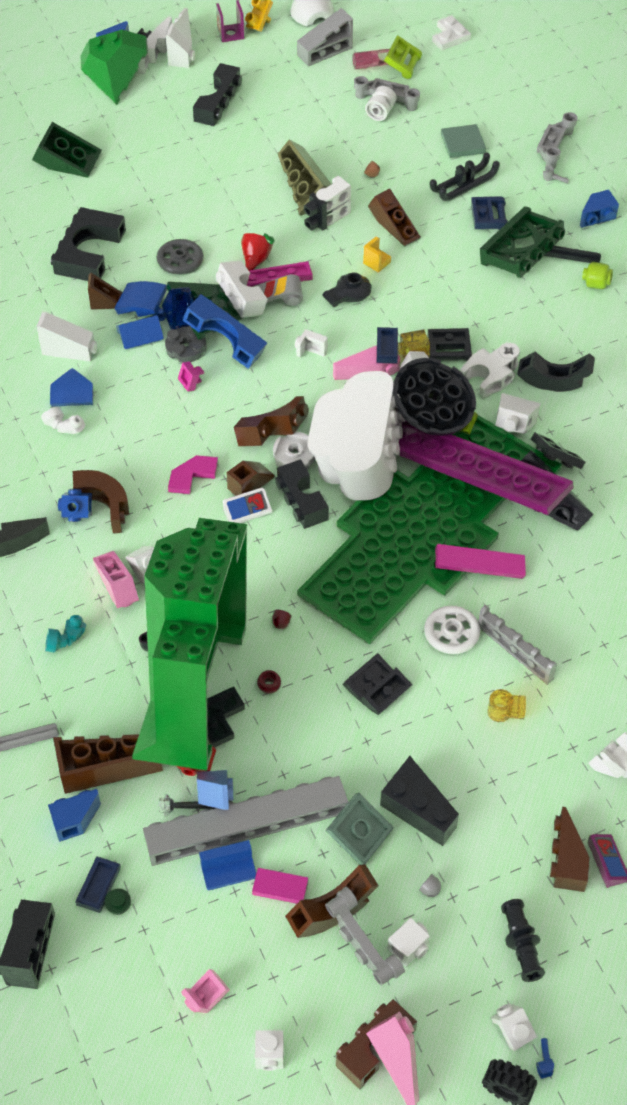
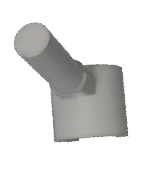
[543,166,569,183]

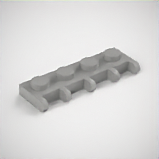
[478,605,557,685]

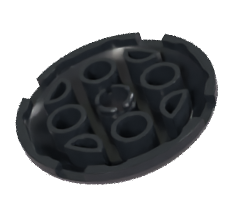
[393,358,476,436]

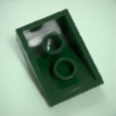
[32,121,102,178]

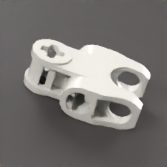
[460,343,520,397]

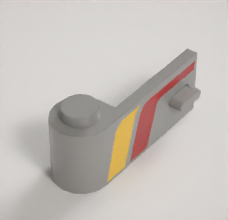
[252,274,303,306]

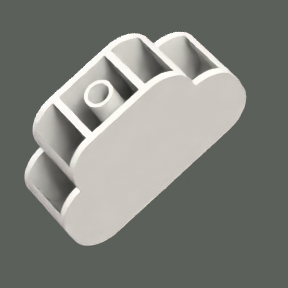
[307,371,405,500]

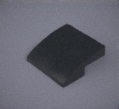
[342,653,413,715]

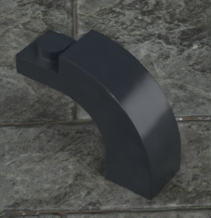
[517,351,595,392]

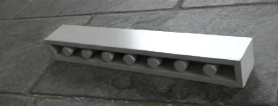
[143,776,348,866]

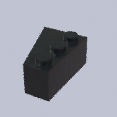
[0,899,55,989]

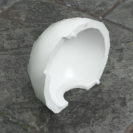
[290,0,334,27]

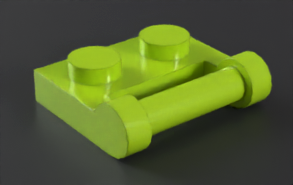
[384,35,422,79]

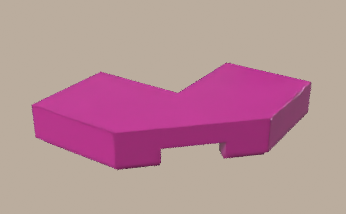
[168,455,218,494]

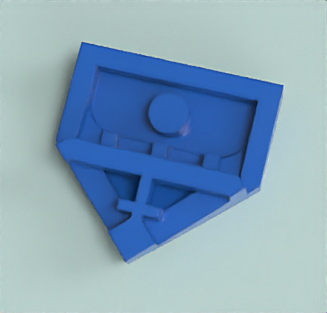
[50,368,93,407]

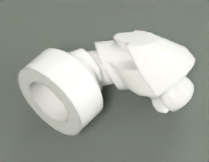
[41,407,85,434]

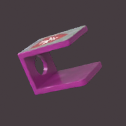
[216,0,244,42]

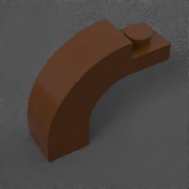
[72,470,130,534]
[285,864,379,938]

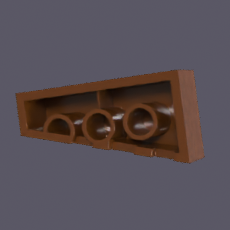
[53,734,163,794]

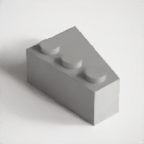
[297,8,353,67]

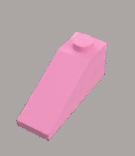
[333,345,400,380]
[93,551,139,608]
[366,1011,419,1105]

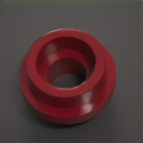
[257,670,281,694]

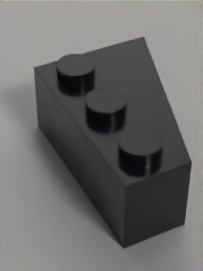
[380,756,459,846]

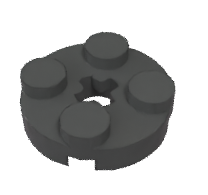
[165,326,207,363]

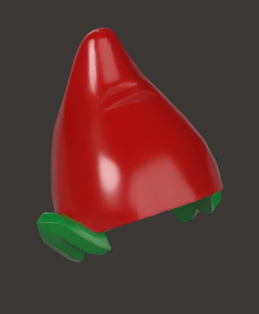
[241,233,275,271]

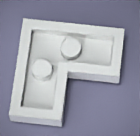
[432,15,471,51]

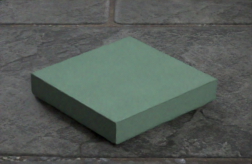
[441,124,486,158]
[325,792,394,865]

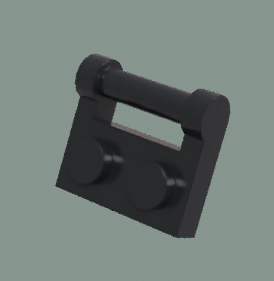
[427,328,472,361]

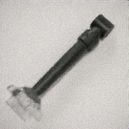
[159,794,232,817]

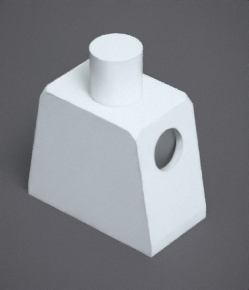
[496,393,541,434]

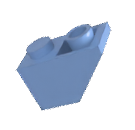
[197,770,234,810]

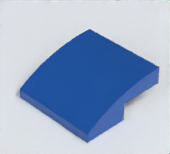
[114,281,167,317]

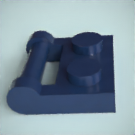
[471,196,508,230]

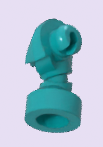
[45,615,86,653]

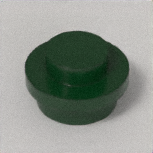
[105,889,131,915]

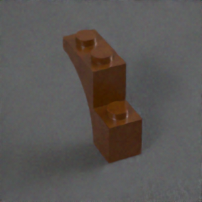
[233,396,309,446]

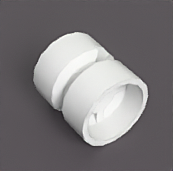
[365,86,397,121]

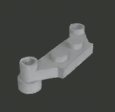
[354,76,420,111]
[536,112,578,169]
[325,887,405,986]

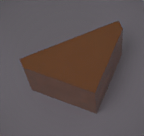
[88,273,123,310]

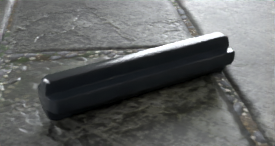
[544,246,601,263]

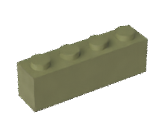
[277,139,332,216]

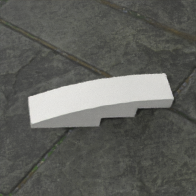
[138,16,172,74]

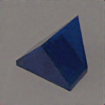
[162,287,195,330]

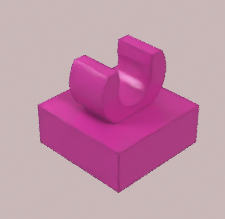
[178,361,205,392]

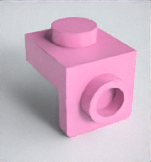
[181,969,230,1013]

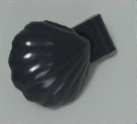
[322,272,372,307]

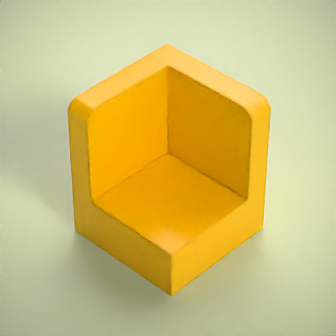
[363,236,391,273]

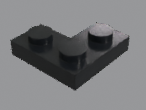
[531,432,586,469]
[207,686,245,748]

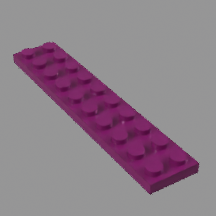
[399,420,574,515]

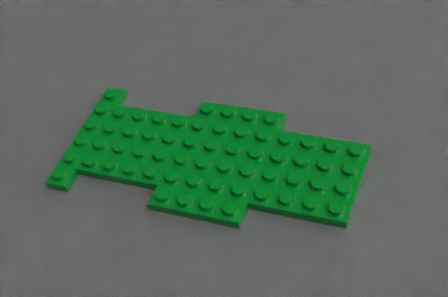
[297,415,562,644]

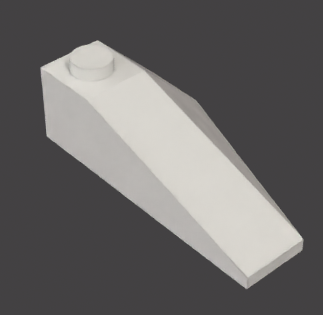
[166,8,195,68]

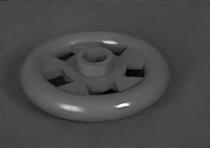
[156,239,204,274]

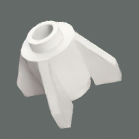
[588,732,627,779]

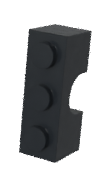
[275,459,329,529]

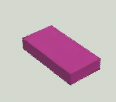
[252,868,308,904]

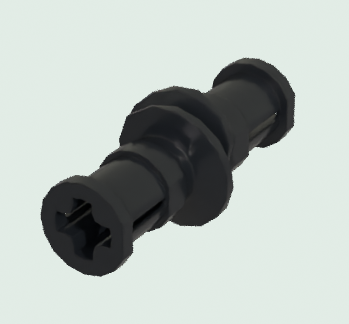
[501,899,545,982]

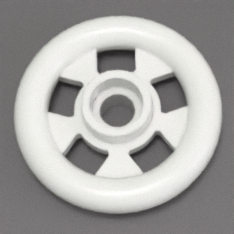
[424,606,480,654]

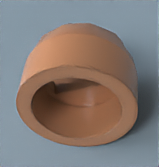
[364,161,380,178]

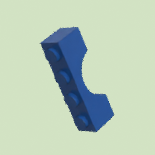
[183,294,267,369]

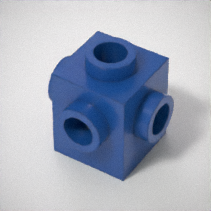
[58,489,92,522]

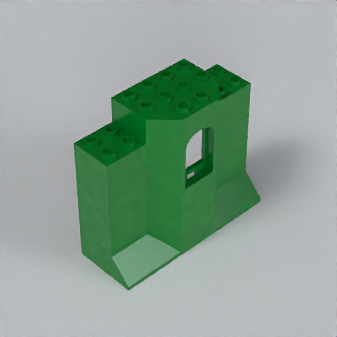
[132,518,247,771]

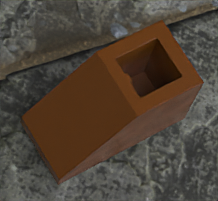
[226,460,275,496]

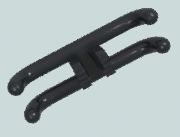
[429,152,500,201]

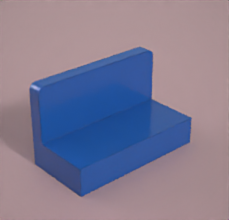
[116,315,164,349]
[199,840,256,891]

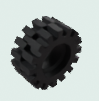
[482,1059,537,1105]

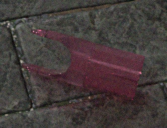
[352,49,389,69]

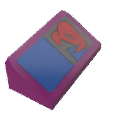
[587,834,627,888]

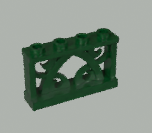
[480,206,565,278]

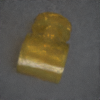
[487,689,526,722]

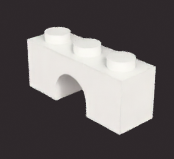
[216,260,268,318]

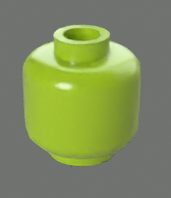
[582,262,613,289]

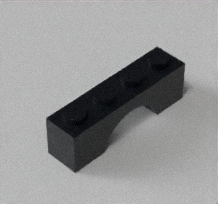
[193,63,242,126]

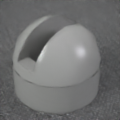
[419,874,441,897]

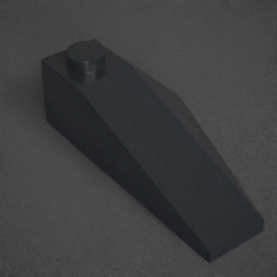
[521,450,594,531]

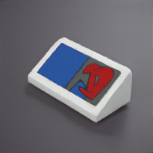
[222,488,272,523]

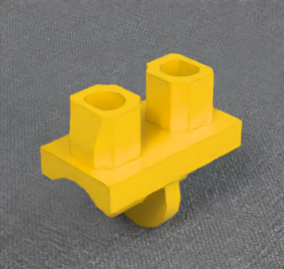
[244,0,273,32]

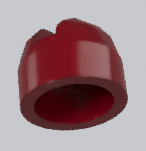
[272,610,292,629]

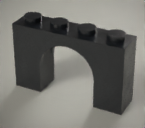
[50,207,126,281]

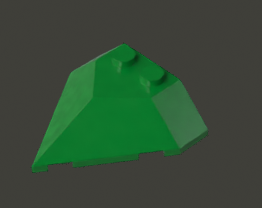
[80,29,148,105]

